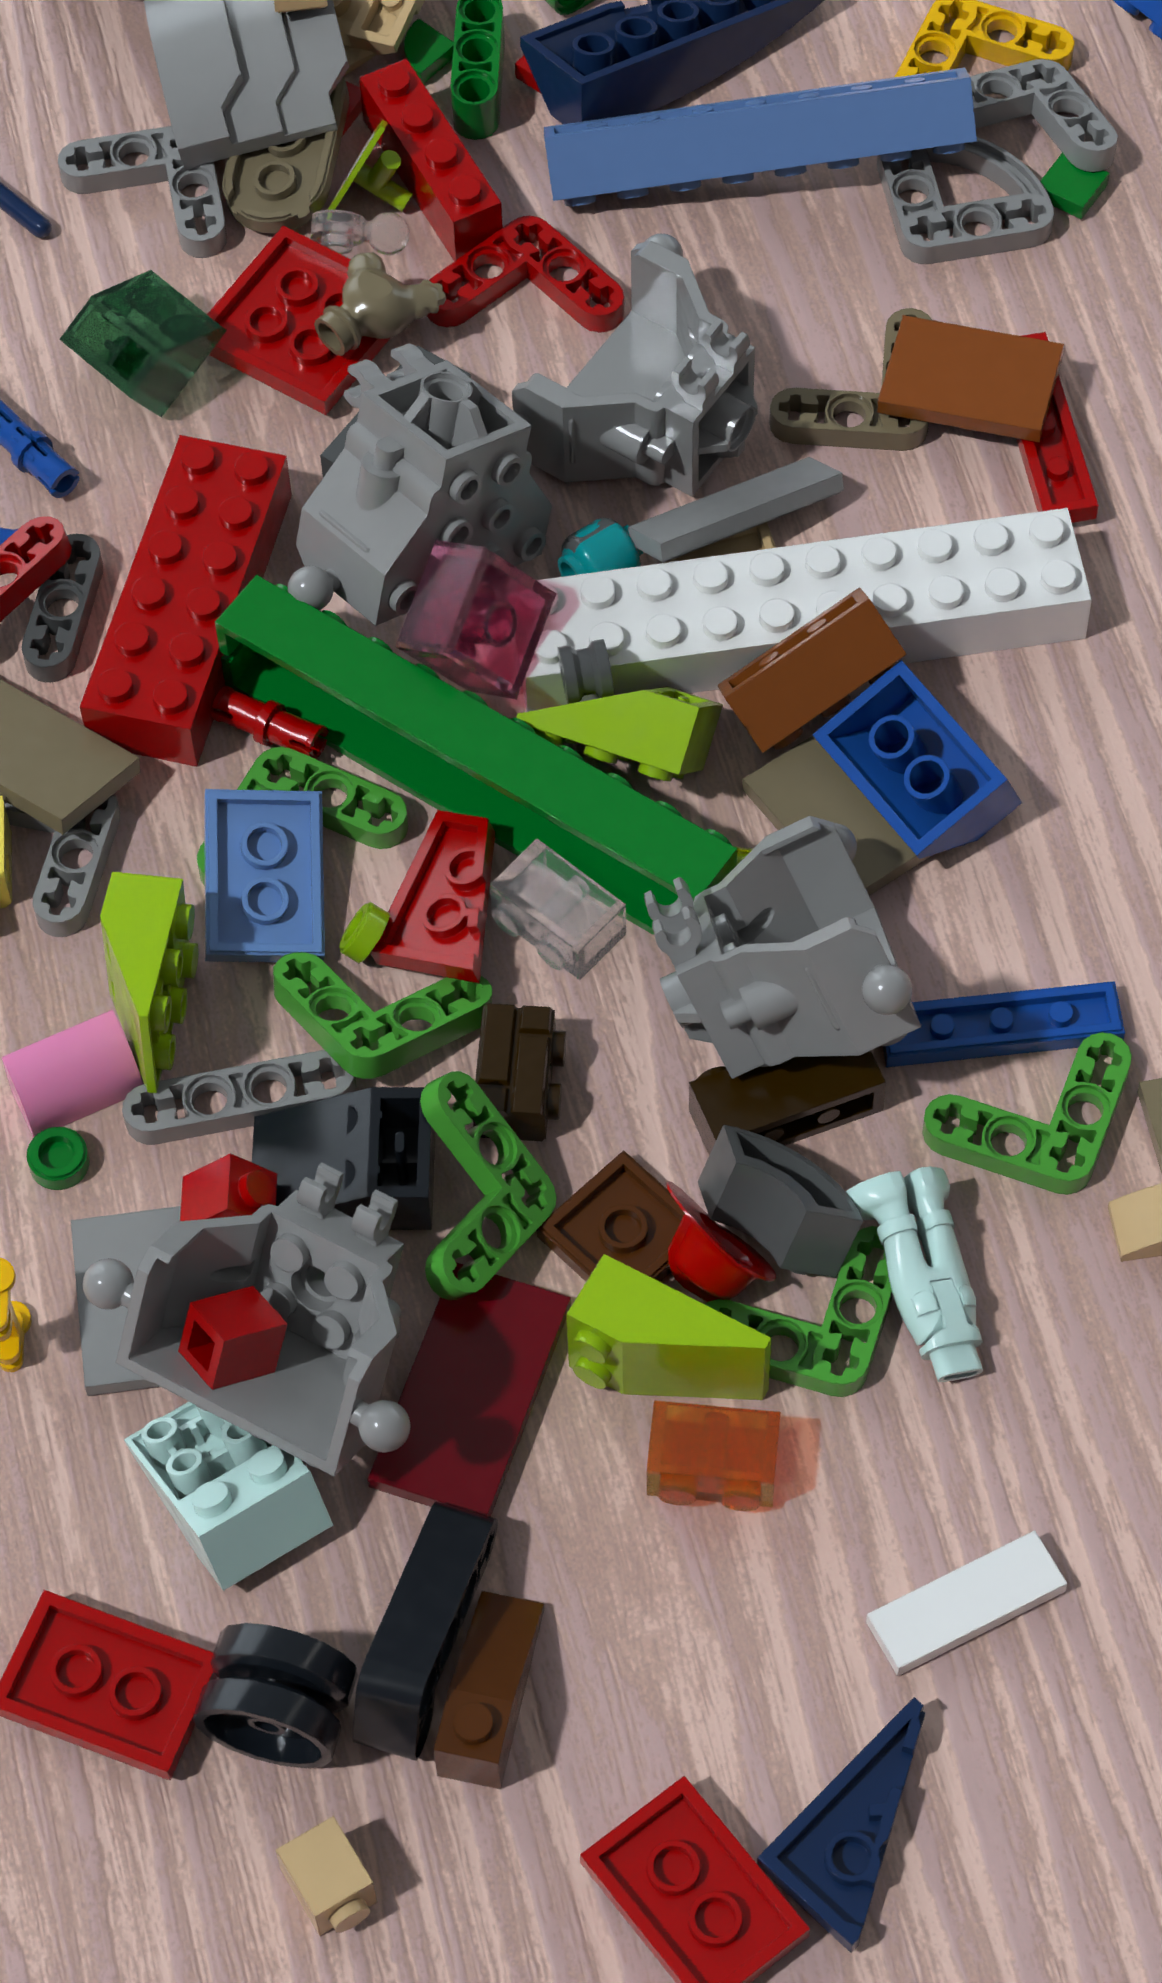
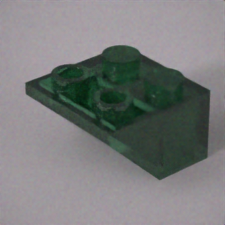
[59,270,227,418]

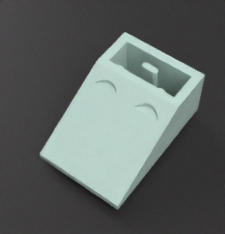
[124,1402,333,1591]

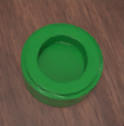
[26,1127,90,1190]

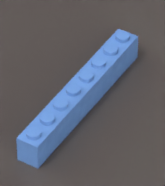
[544,68,977,206]

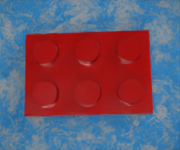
[0,1590,217,1780]
[580,1775,810,1983]

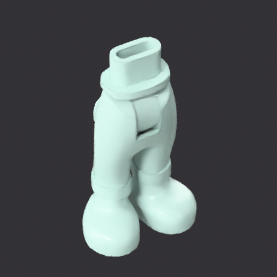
[846,1166,983,1382]

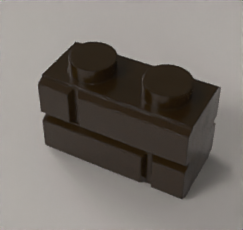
[473,1003,566,1142]

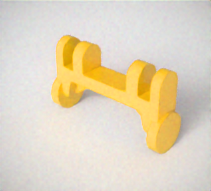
[0,1258,32,1372]

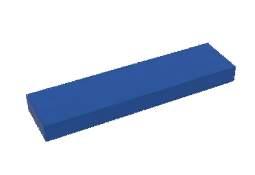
[883,981,1125,1068]

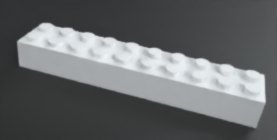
[509,508,1092,712]

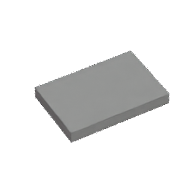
[71,1206,181,1396]

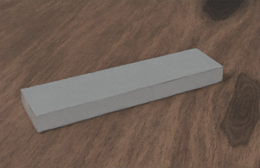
[628,457,844,563]

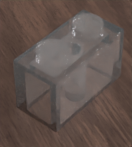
[490,839,626,980]

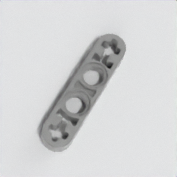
[122,1050,356,1145]

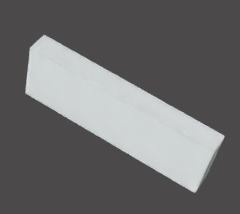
[866,1530,1067,1677]

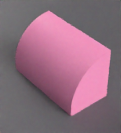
[1,1009,143,1137]

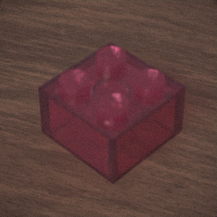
[395,540,557,700]

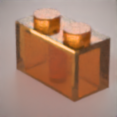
[646,1400,781,1511]

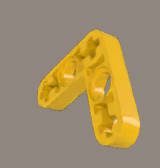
[895,0,1075,77]

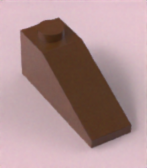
[433,1591,544,1789]

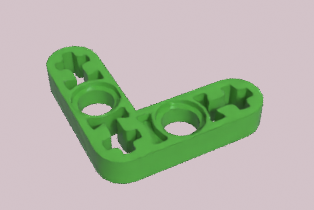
[197,747,409,886]
[273,952,492,1079]
[922,1032,1132,1195]
[420,1071,557,1300]
[705,1226,893,1397]

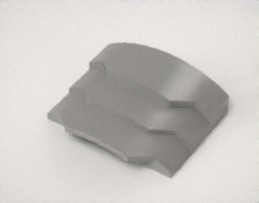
[144,0,349,169]

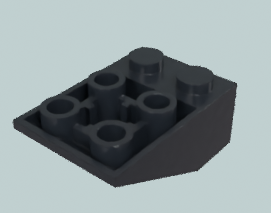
[252,1087,435,1230]

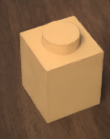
[275,1816,377,1936]

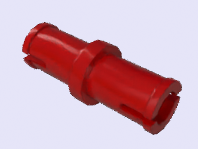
[211,686,328,759]

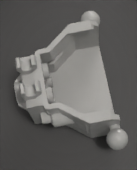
[512,234,758,497]
[288,343,552,626]
[644,816,921,1079]
[83,1163,410,1477]

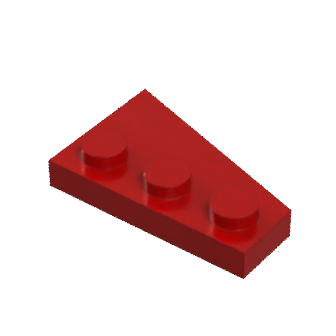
[370,810,495,983]

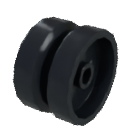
[193,1623,358,1768]

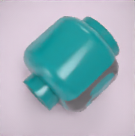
[558,517,644,577]

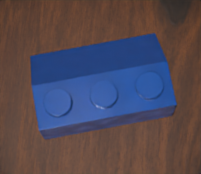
[812,660,1022,859]

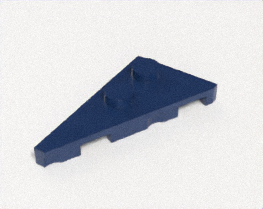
[757,1697,925,1953]

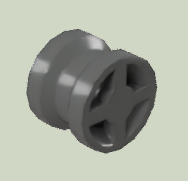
[557,639,614,704]

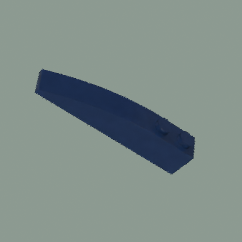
[520,0,825,124]

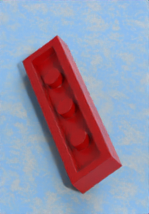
[1016,332,1099,523]

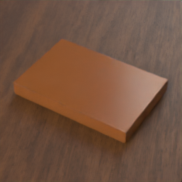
[878,315,1064,442]

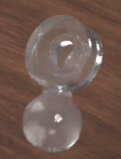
[311,210,410,255]

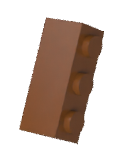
[717,587,907,753]

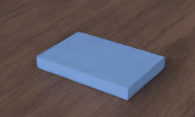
[204,789,325,962]

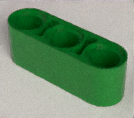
[451,0,505,140]

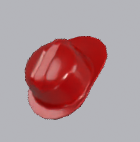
[666,1181,777,1302]

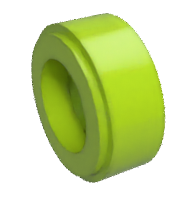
[339,902,390,963]

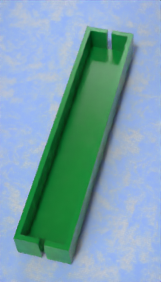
[215,575,737,935]

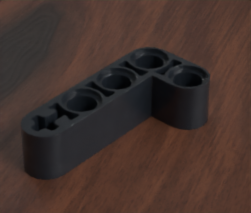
[353,1501,498,1761]

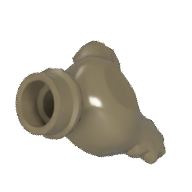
[314,252,446,356]

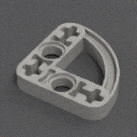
[877,137,1054,264]

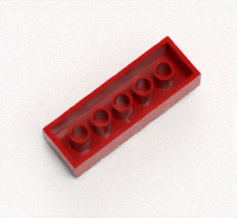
[80,435,292,767]

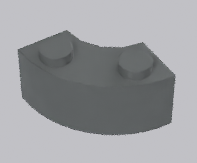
[698,1125,863,1278]

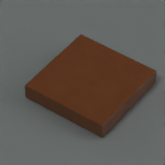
[537,1150,685,1282]

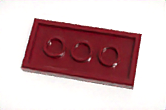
[368,1262,571,1517]

